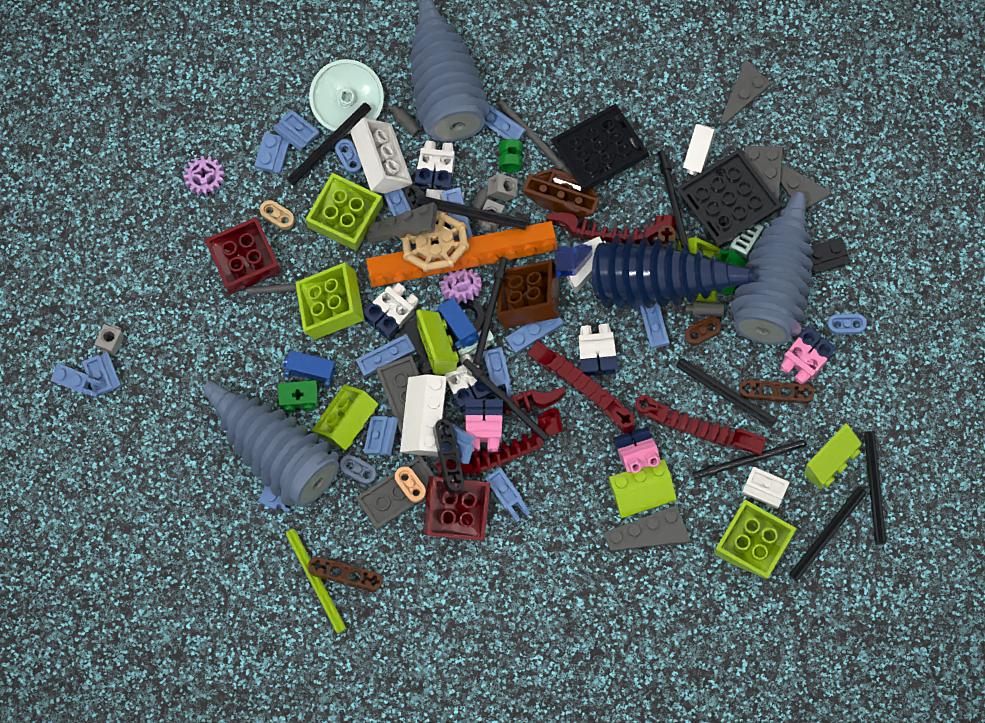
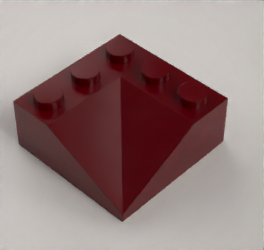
[204,217,281,295]
[422,476,490,541]

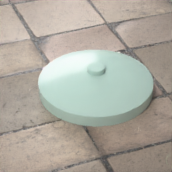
[309,59,384,134]

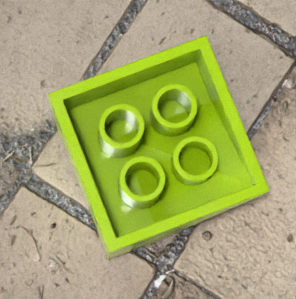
[305,173,383,251]
[295,262,364,340]
[715,500,797,579]

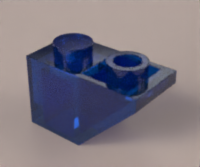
[554,244,592,278]

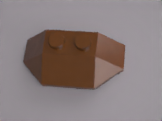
[522,169,600,218]

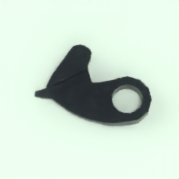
[405,299,485,374]

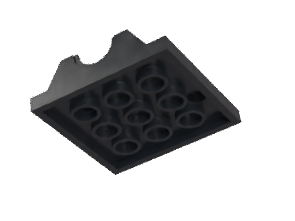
[551,103,650,192]
[676,149,782,248]

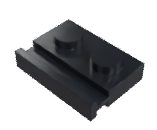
[808,237,851,275]

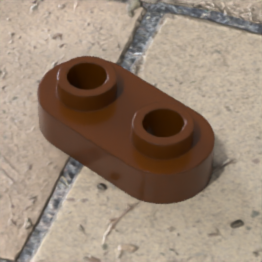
[685,317,721,346]

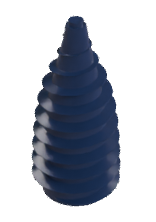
[592,235,755,309]

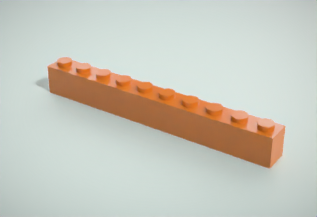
[366,221,558,287]

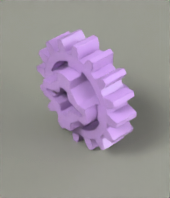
[184,156,225,196]
[440,268,482,304]

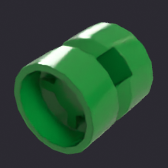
[498,139,523,172]

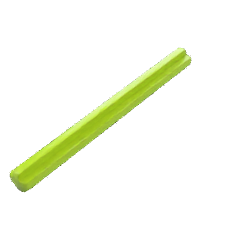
[286,529,346,633]

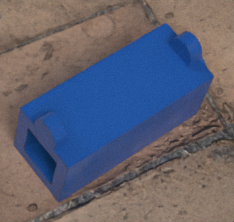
[435,297,479,349]
[283,350,336,387]

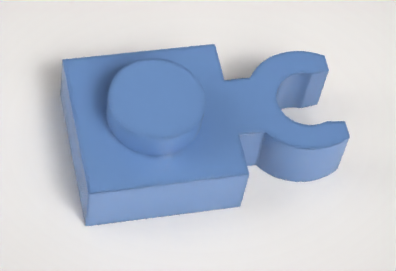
[258,486,291,513]

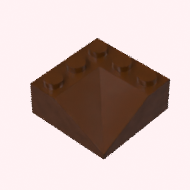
[497,259,560,329]

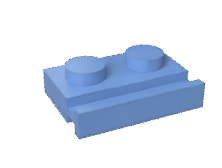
[273,110,319,151]
[254,132,290,175]
[82,351,122,397]
[363,416,398,456]
[442,423,476,464]

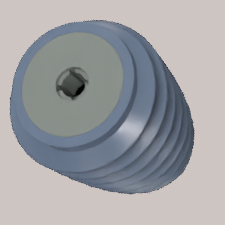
[410,0,490,142]
[730,192,813,345]
[202,382,339,507]

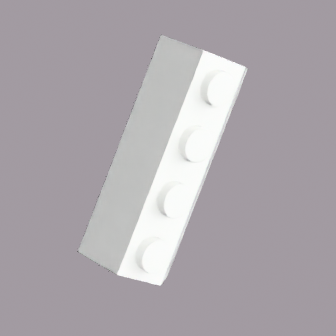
[350,118,413,194]
[400,375,447,457]

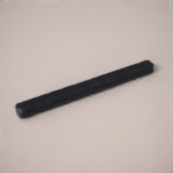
[287,102,371,185]
[417,195,528,230]
[676,358,777,428]
[864,431,886,545]
[789,487,866,581]

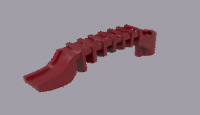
[546,212,677,244]
[526,340,636,434]
[463,386,565,431]
[636,395,767,456]
[435,408,563,477]

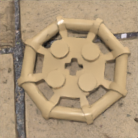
[400,211,470,272]

